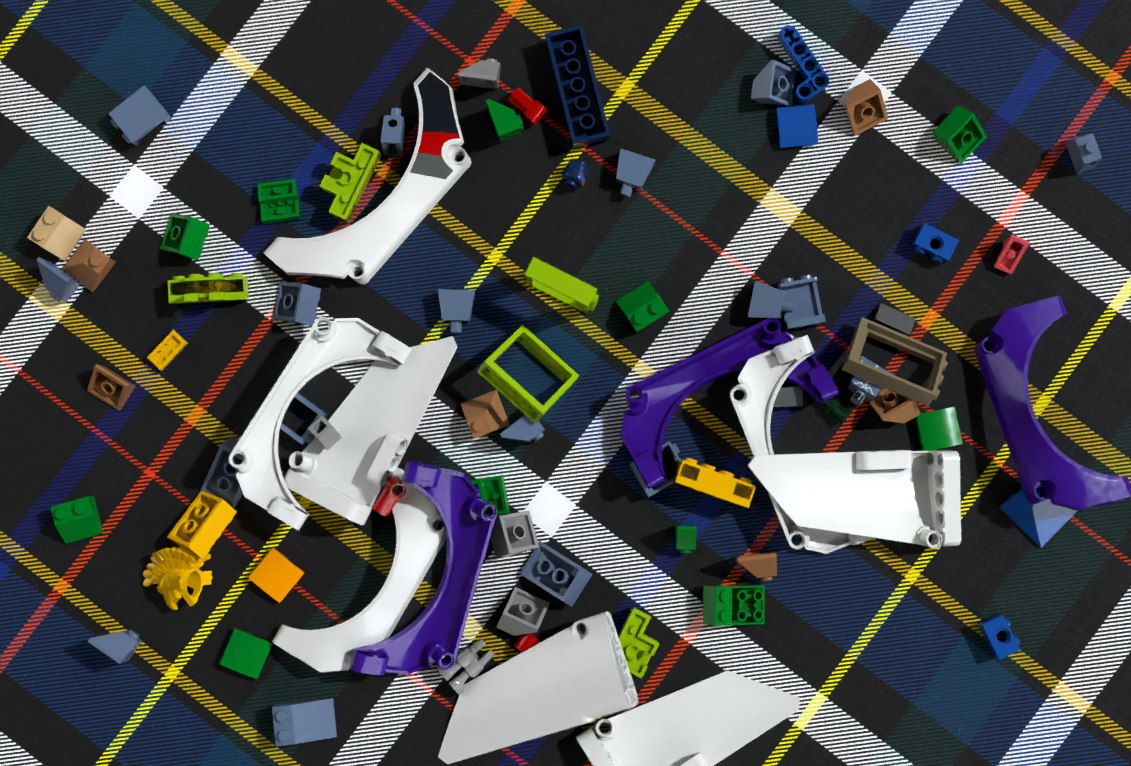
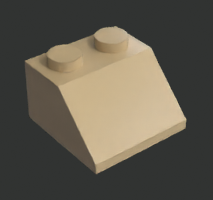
[27,206,86,261]

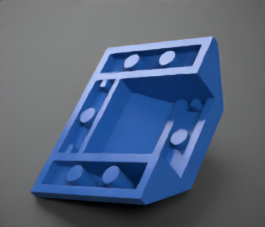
[999,487,1077,548]

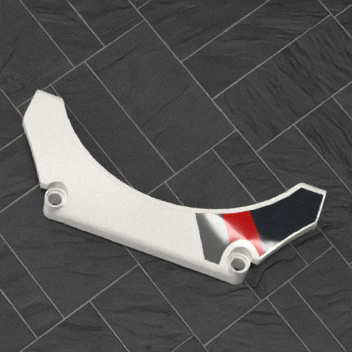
[264,68,471,285]

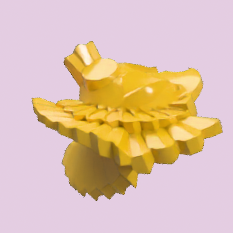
[143,547,213,610]

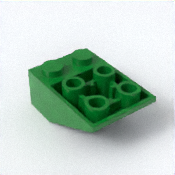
[703,585,765,626]

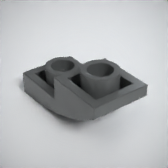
[773,386,803,407]

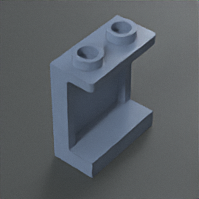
[108,85,172,146]
[777,274,826,330]

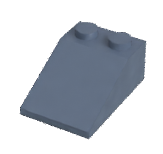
[201,436,244,509]
[520,541,592,607]
[272,698,337,746]

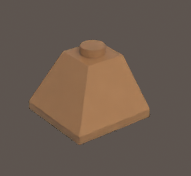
[845,79,888,136]
[62,239,116,292]
[867,388,920,424]
[461,390,510,439]
[734,552,777,581]

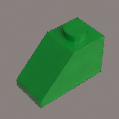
[675,526,697,553]

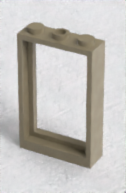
[842,317,948,406]

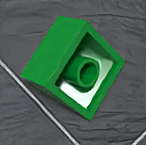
[486,99,524,144]
[932,106,987,164]
[159,213,210,260]
[616,281,669,334]
[50,496,103,544]

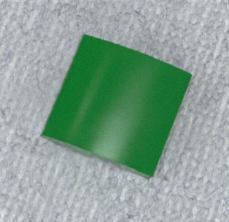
[257,179,301,224]
[915,407,963,451]
[471,475,510,515]
[219,627,273,679]

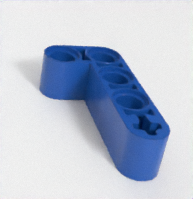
[778,25,829,104]

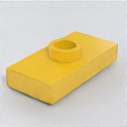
[147,330,188,371]

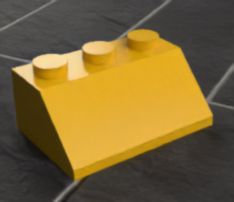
[167,490,237,559]

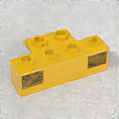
[673,458,756,508]

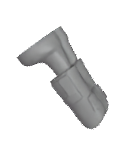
[436,639,494,695]

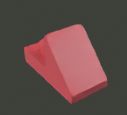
[994,234,1029,275]

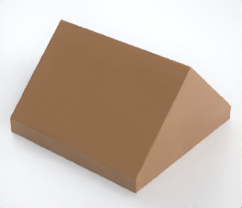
[87,364,136,411]

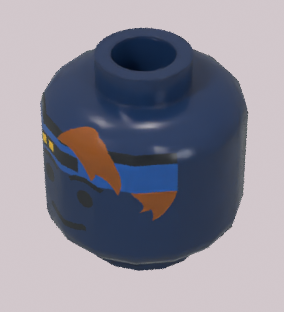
[562,159,590,189]

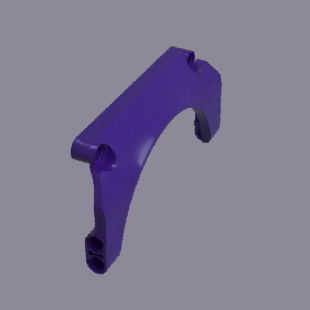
[974,296,1131,511]
[621,318,839,489]
[350,461,497,675]

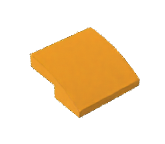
[248,547,304,603]

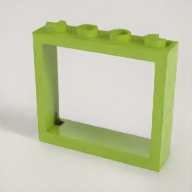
[525,257,599,314]
[477,325,579,423]

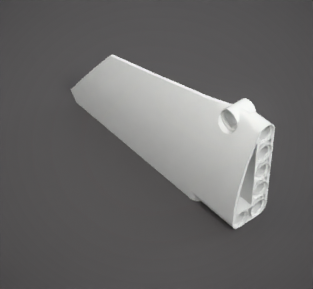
[284,336,457,526]
[747,450,961,548]
[438,612,638,764]
[576,671,800,766]

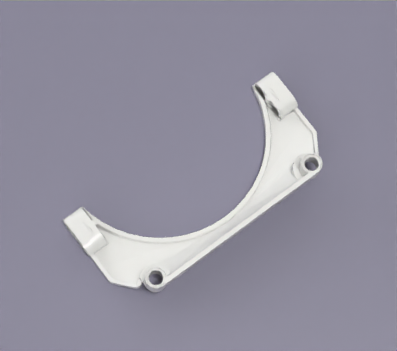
[229,317,412,531]
[730,335,874,554]
[272,468,446,673]

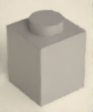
[307,416,342,450]

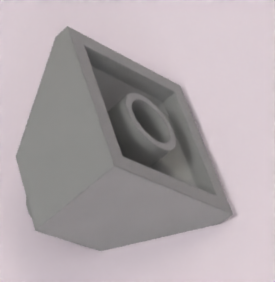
[458,58,501,89]
[491,511,539,559]
[496,587,550,636]

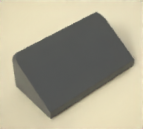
[873,303,916,336]

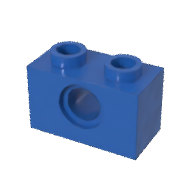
[911,223,959,264]
[978,613,1020,660]

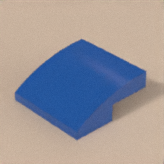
[776,104,818,148]

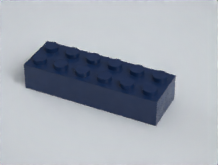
[545,25,610,148]

